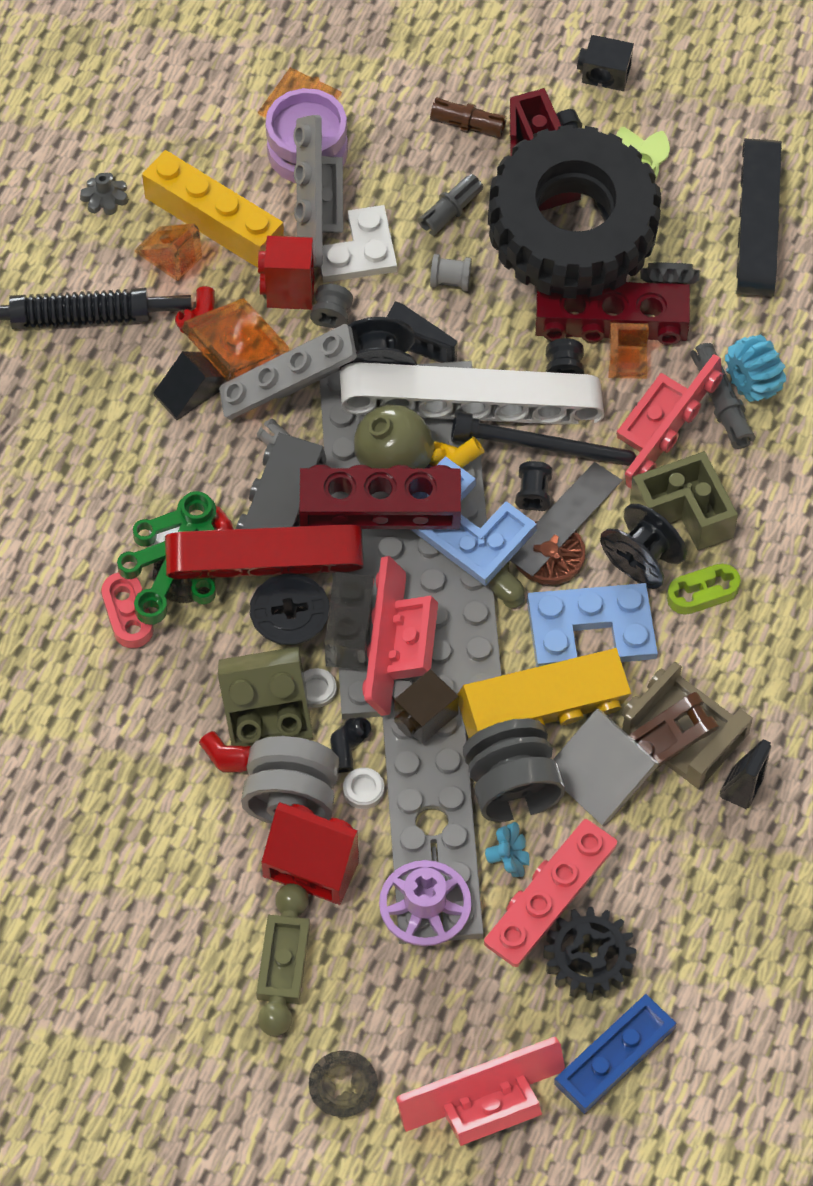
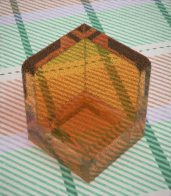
[608,323,649,379]

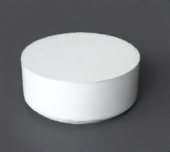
[304,668,337,708]
[343,768,384,809]

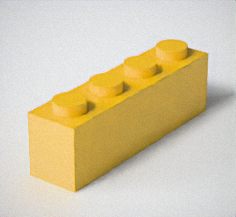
[142,150,284,268]
[457,648,631,738]

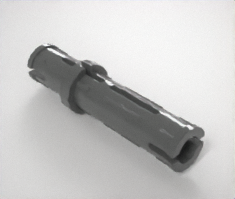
[690,343,756,449]

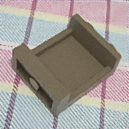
[622,662,753,790]

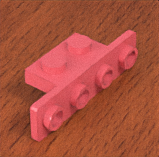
[617,354,723,488]
[362,556,438,716]
[484,819,617,967]
[396,1037,565,1146]

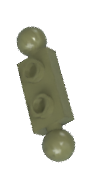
[256,883,310,1036]

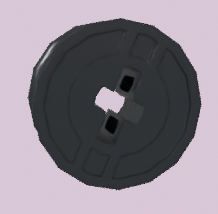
[340,317,417,370]
[600,504,687,589]
[250,574,329,645]

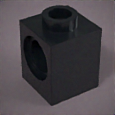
[577,35,634,92]

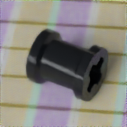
[515,461,553,511]

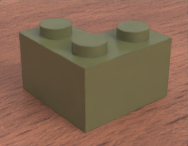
[630,451,738,551]

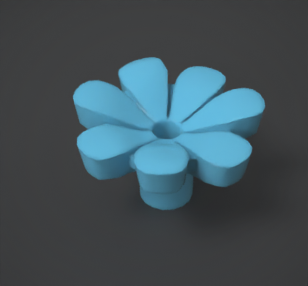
[485,822,529,877]

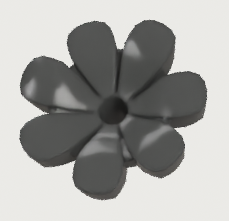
[80,173,129,215]

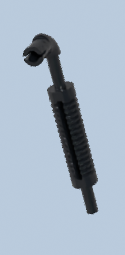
[0,288,192,329]

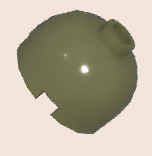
[353,404,435,468]

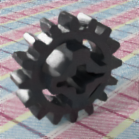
[543,907,636,1000]

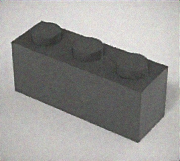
[236,432,327,529]

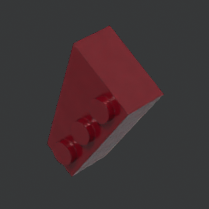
[510,88,581,211]

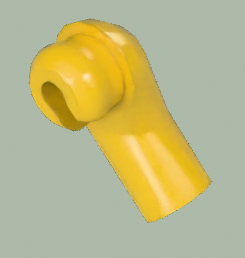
[429,437,484,468]

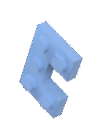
[410,456,537,586]
[527,583,658,667]

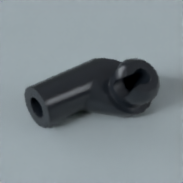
[330,717,371,773]

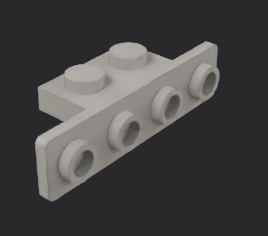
[293,115,343,268]
[219,324,357,420]

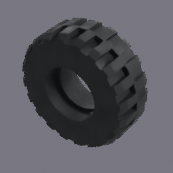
[488,125,661,299]

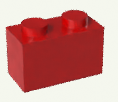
[258,236,315,310]

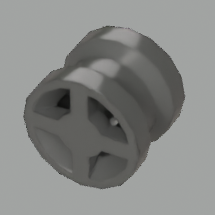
[310,283,353,328]

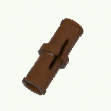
[430,97,507,139]

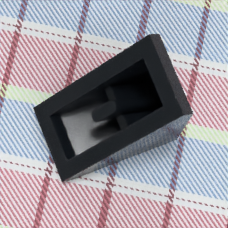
[153,351,237,420]

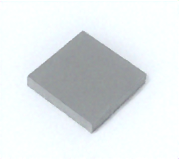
[553,709,659,826]

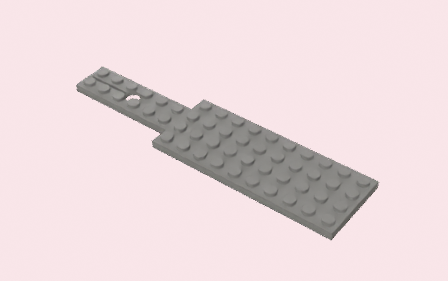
[320,361,501,944]

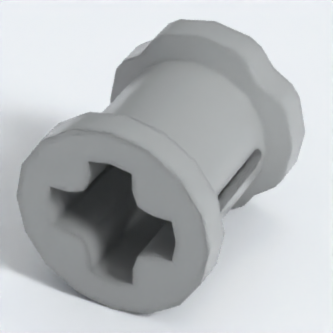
[430,254,472,292]

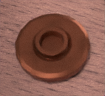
[516,521,585,585]

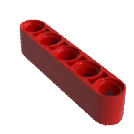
[165,525,364,579]

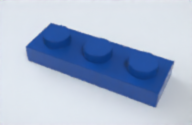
[554,994,677,1114]

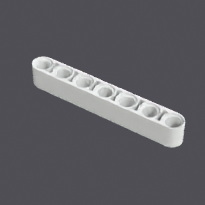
[340,362,604,425]

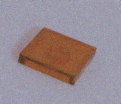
[182,298,289,381]

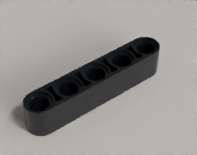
[736,138,782,296]

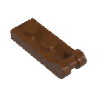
[629,692,719,770]

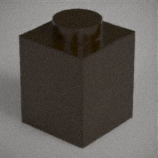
[394,669,459,744]

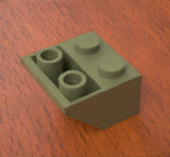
[218,646,313,747]

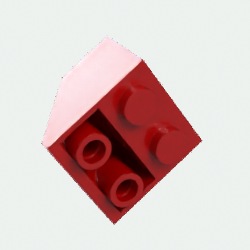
[261,802,359,905]

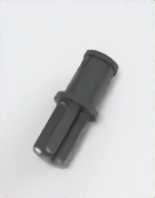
[418,174,483,237]

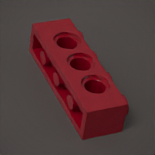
[535,282,690,345]
[299,465,461,529]

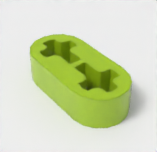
[667,563,741,615]

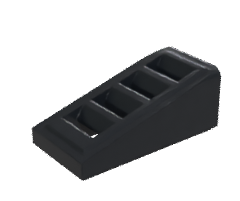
[387,301,458,363]
[720,739,772,809]

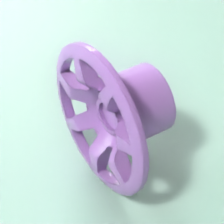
[379,860,471,946]

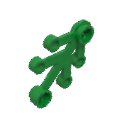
[117,491,217,625]

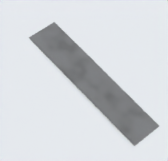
[509,462,622,576]

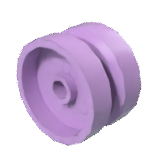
[265,88,348,183]

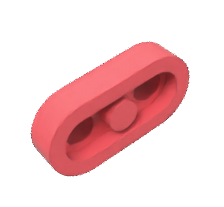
[101,572,154,648]

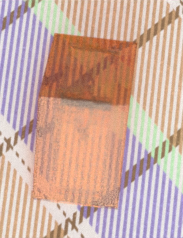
[134,223,202,281]

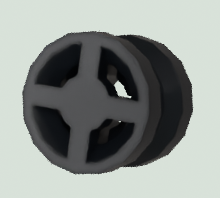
[546,338,584,374]

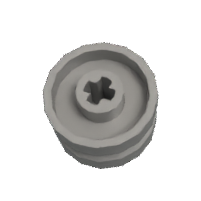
[241,736,339,823]

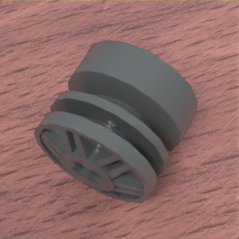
[463,718,565,822]

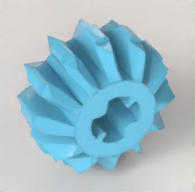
[725,334,786,402]

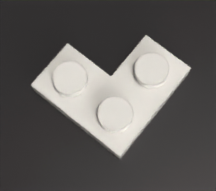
[320,205,397,283]

